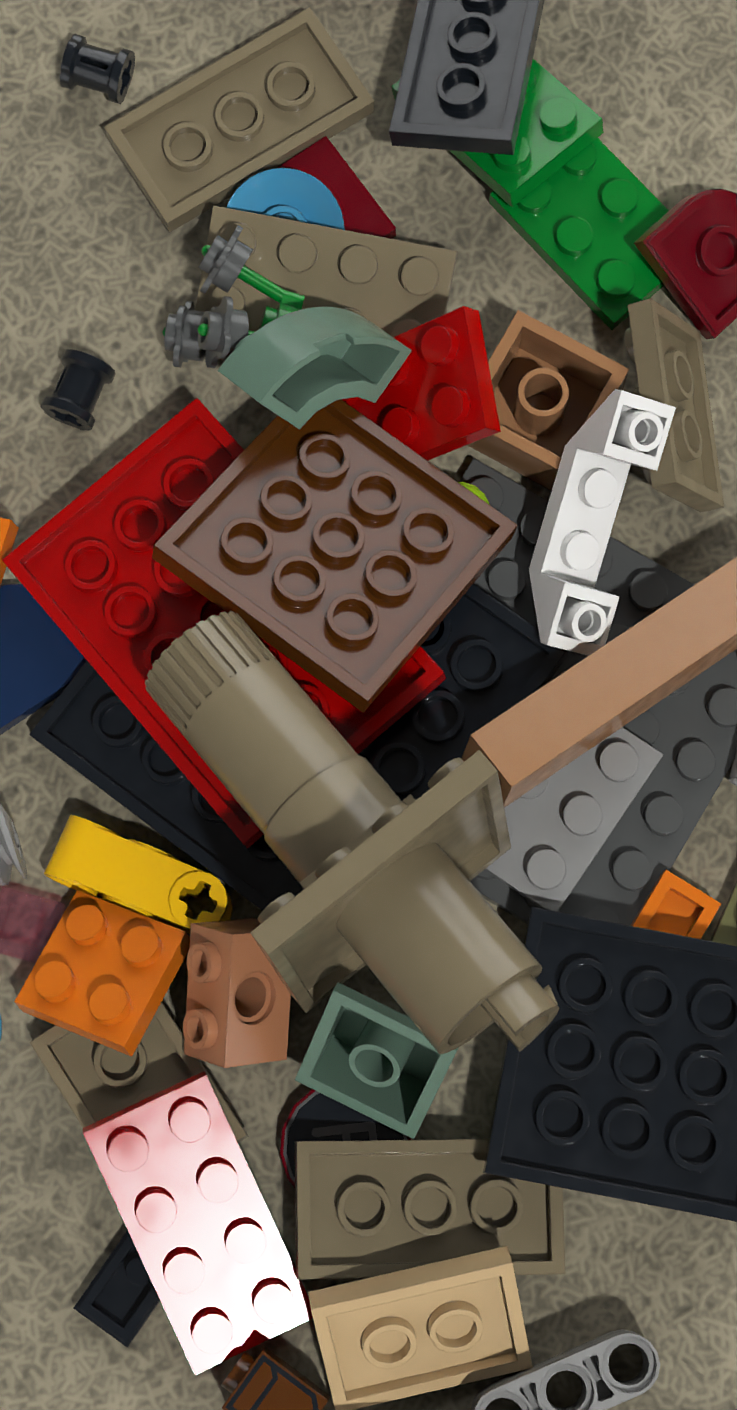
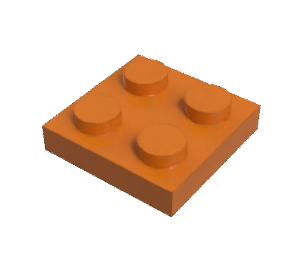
[14,890,190,1057]

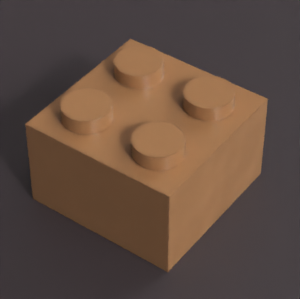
[467,310,629,491]

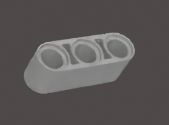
[471,1329,660,1410]

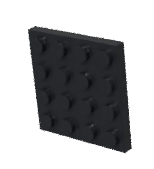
[483,907,737,1222]

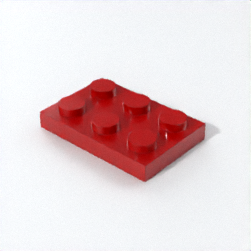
[341,306,501,461]

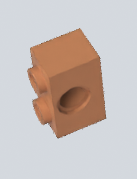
[183,918,291,1068]

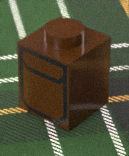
[221,1347,330,1410]

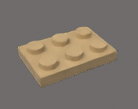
[308,1246,533,1410]

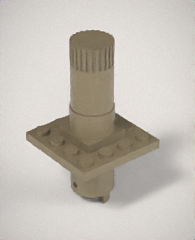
[145,611,559,1054]

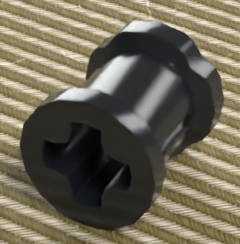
[60,34,135,104]
[40,349,115,431]

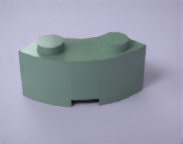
[217,306,412,430]

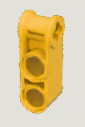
[43,815,233,934]

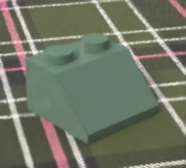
[295,982,459,1139]

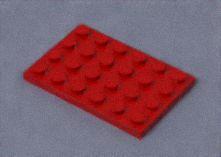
[2,398,446,848]

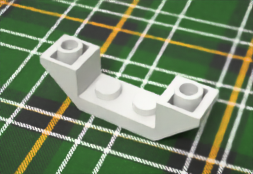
[529,389,676,656]

